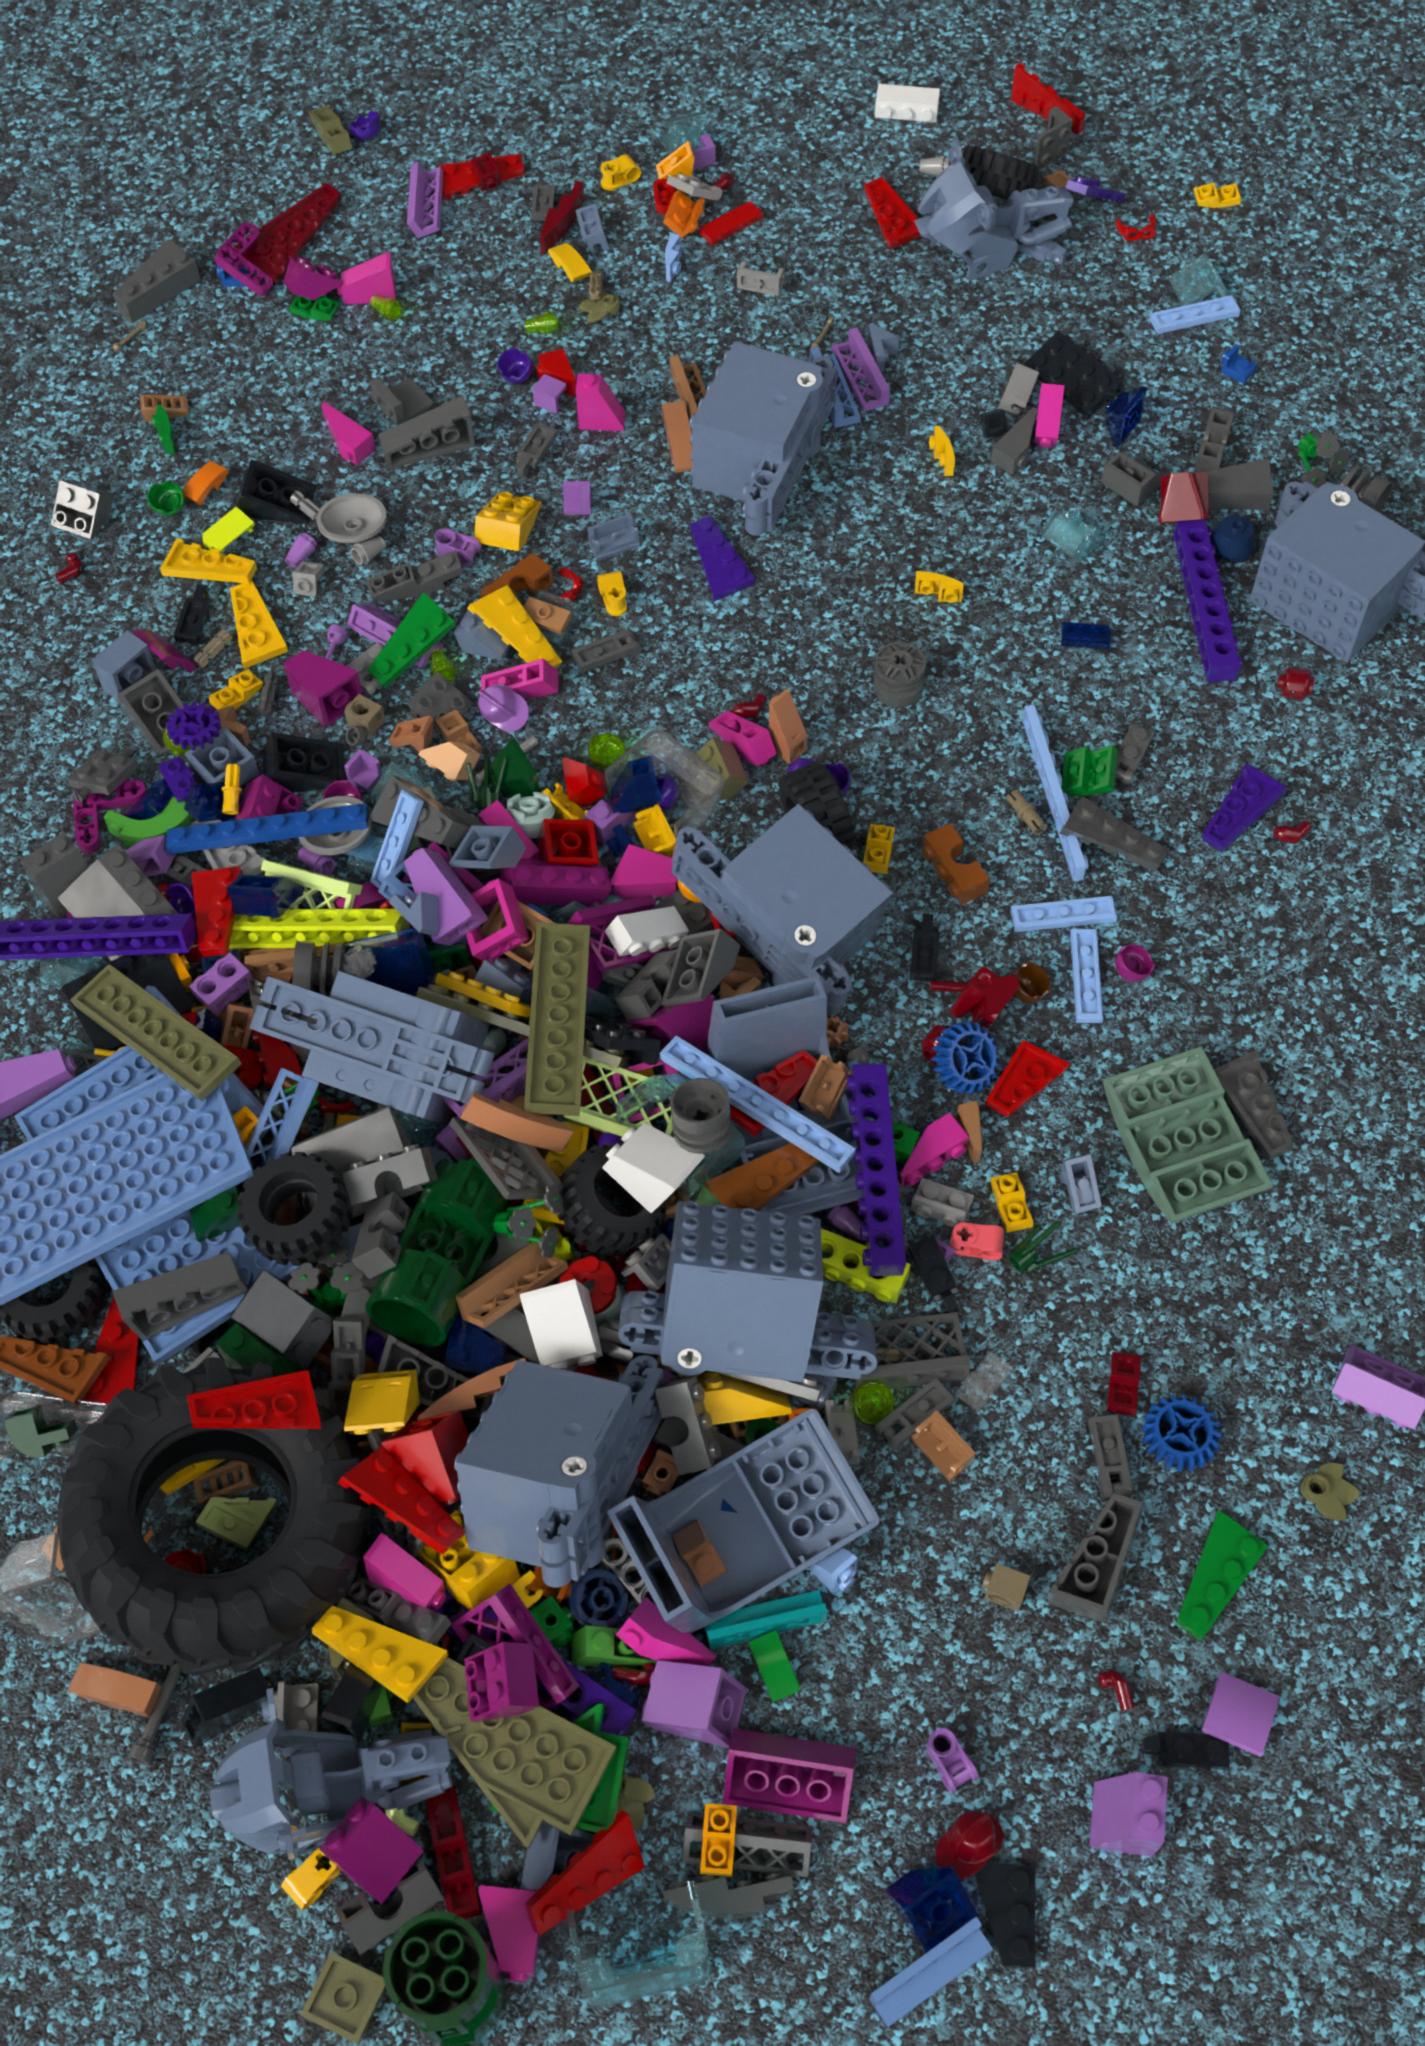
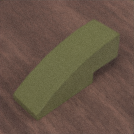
[308,105,352,155]

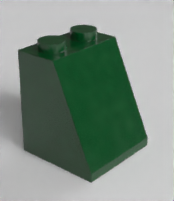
[216,1323,304,1377]

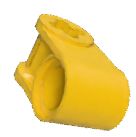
[601,154,641,191]
[597,571,627,616]
[281,1848,341,1910]

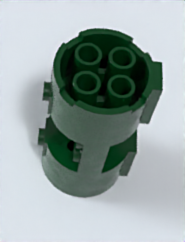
[365,1157,511,1347]
[383,1911,506,2046]

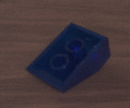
[343,928,435,993]

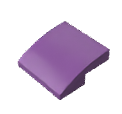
[1201,1671,1280,1757]

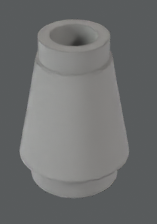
[920,156,951,176]
[350,536,386,565]

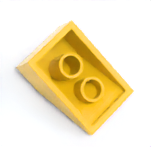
[697,1370,792,1425]

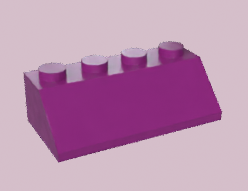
[499,859,611,906]
[722,1729,856,1823]

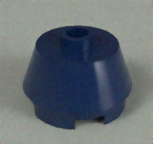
[1210,515,1257,563]
[569,1569,628,1628]

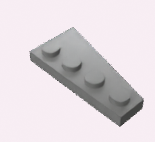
[189,813,266,883]

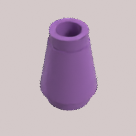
[284,533,317,568]
[298,847,335,876]
[826,1204,863,1241]

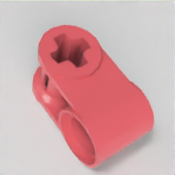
[949,1222,1004,1260]

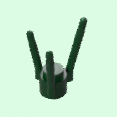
[466,756,508,809]
[1008,1221,1078,1274]

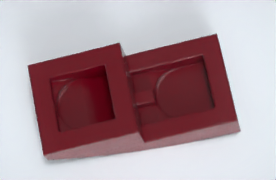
[1106,1352,1141,1416]

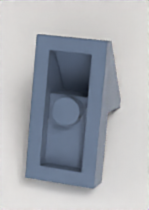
[868,324,899,372]
[389,892,439,936]
[1061,1153,1102,1214]

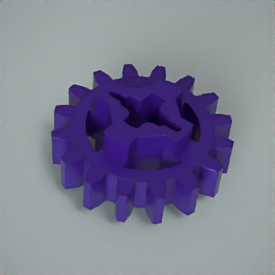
[166,701,222,751]

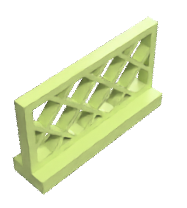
[257,860,363,909]
[561,1056,677,1137]

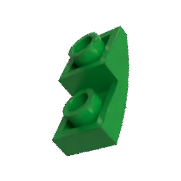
[290,295,340,321]
[152,405,176,454]
[748,1629,801,1702]

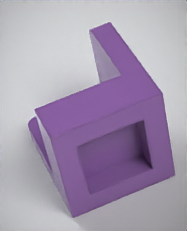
[693,134,716,170]
[532,374,566,414]
[563,481,592,515]
[345,749,383,794]

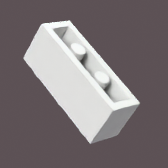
[875,84,940,122]
[605,906,689,956]

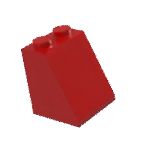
[381,1410,469,1505]

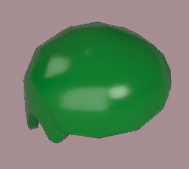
[147,480,185,516]

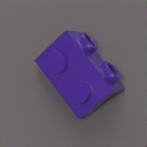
[158,756,206,812]

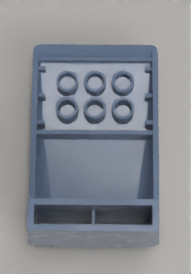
[708,976,881,1216]
[606,1409,879,1633]

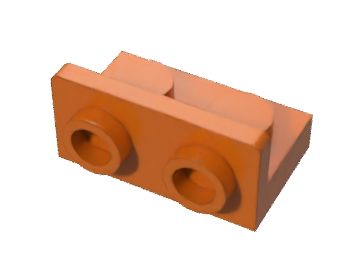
[663,190,705,238]

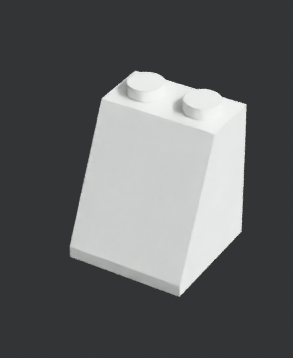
[602,1123,705,1213]
[520,1279,603,1370]

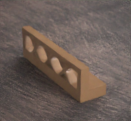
[670,355,707,432]
[244,942,355,979]
[455,1242,568,1329]

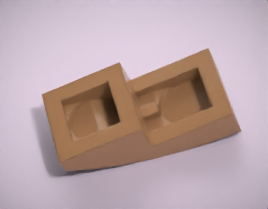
[435,709,483,754]

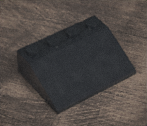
[61,954,195,1056]

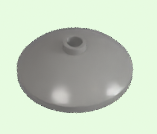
[316,493,387,544]
[299,796,373,855]

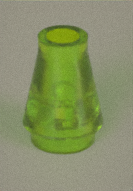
[370,295,402,321]
[525,311,558,334]
[430,649,455,682]

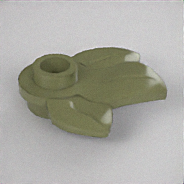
[578,292,620,323]
[1300,1463,1360,1521]
[617,1772,656,1830]

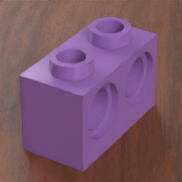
[189,953,255,1017]

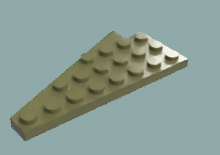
[413,1657,617,1849]

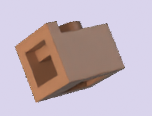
[642,1449,683,1499]

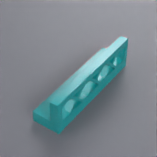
[704,1590,827,1650]

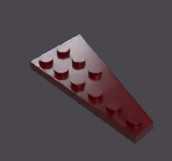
[235,183,342,286]

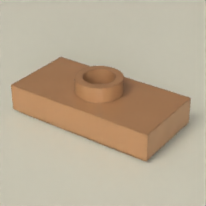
[523,597,572,635]

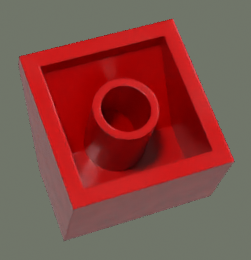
[538,819,599,865]

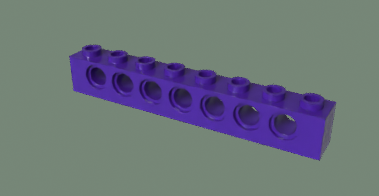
[1173,519,1242,682]
[0,913,198,960]
[847,1064,906,1276]
[433,1588,637,1736]

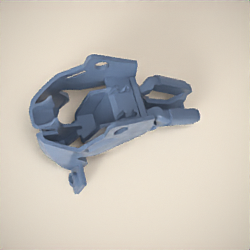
[914,139,1074,281]
[210,1688,452,1859]

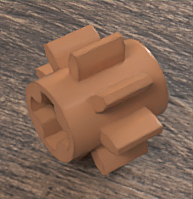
[827,1016,848,1049]

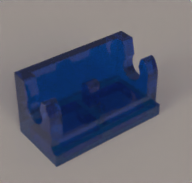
[184,782,242,822]

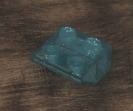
[1039,509,1107,561]

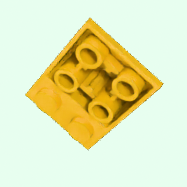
[474,492,542,551]
[344,1369,420,1435]
[417,1510,520,1615]

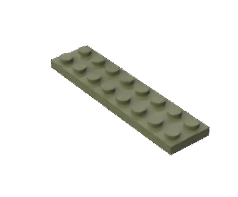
[524,922,590,1116]
[70,964,242,1102]
[416,984,630,1068]

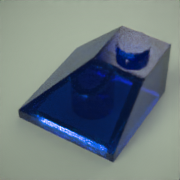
[1106,386,1147,448]
[885,1866,979,1953]

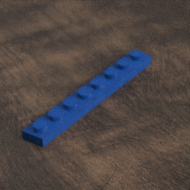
[166,803,369,854]

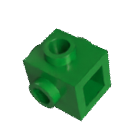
[876,1122,920,1166]
[530,1596,575,1648]

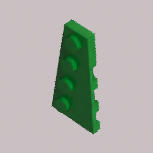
[367,592,456,688]
[1176,1509,1268,1641]

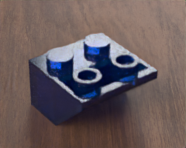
[611,755,662,813]
[227,874,305,918]

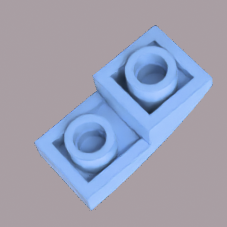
[665,233,683,282]

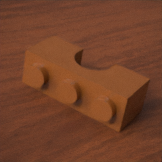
[481,553,554,599]
[921,823,990,905]

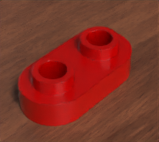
[653,179,675,215]

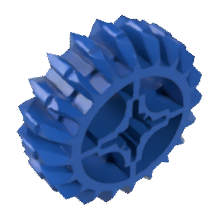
[931,1021,1001,1094]
[1141,1393,1222,1473]

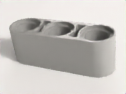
[602,1538,650,1606]

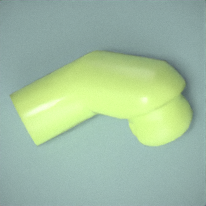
[384,1808,420,1837]

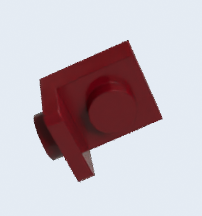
[471,153,501,192]

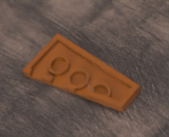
[705,1143,821,1211]
[0,1336,110,1407]

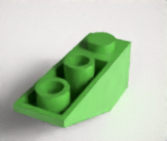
[571,1625,657,1668]

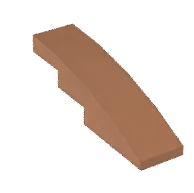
[460,1092,574,1152]
[417,1358,526,1420]

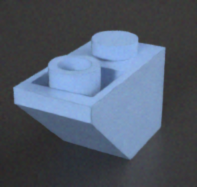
[809,1547,858,1595]

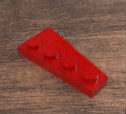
[1011,62,1085,135]

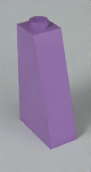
[404,848,488,946]
[0,1049,77,1120]

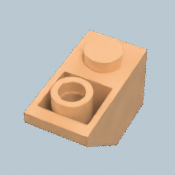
[419,742,481,782]

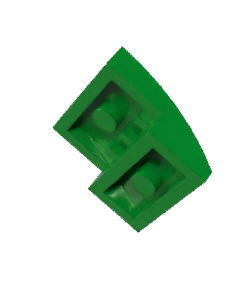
[1061,745,1118,796]

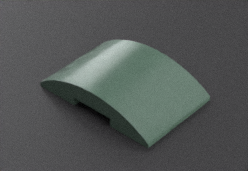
[1103,1046,1273,1223]

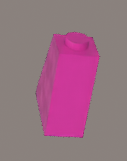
[337,253,396,305]
[576,373,626,431]
[1034,383,1064,448]
[478,800,541,859]
[610,844,679,899]
[363,1533,446,1611]
[479,1885,540,1983]

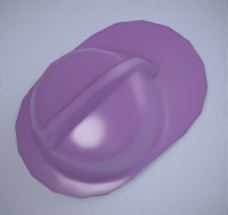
[478,684,529,732]

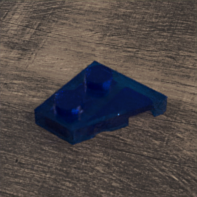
[123,778,173,820]
[444,1313,507,1375]

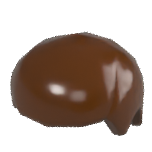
[1011,962,1050,1004]

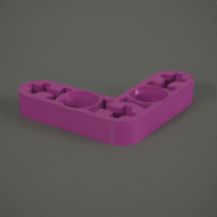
[215,222,273,296]
[73,780,148,853]

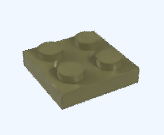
[300,1952,386,2045]

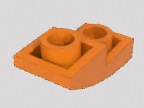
[182,461,229,505]

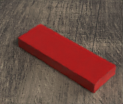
[699,201,763,245]

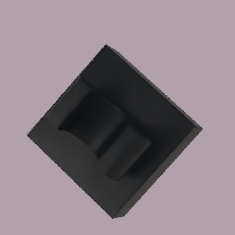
[980,408,1007,438]

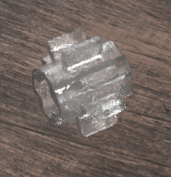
[343,946,377,979]

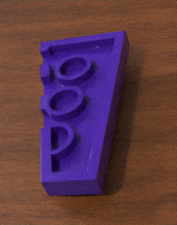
[1065,177,1125,202]
[690,516,755,602]
[1202,763,1286,852]

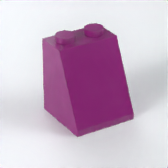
[284,650,363,728]
[626,993,716,1058]
[319,1796,424,1904]

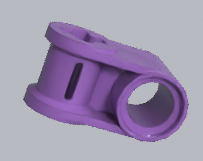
[435,528,482,567]
[926,1728,979,1794]

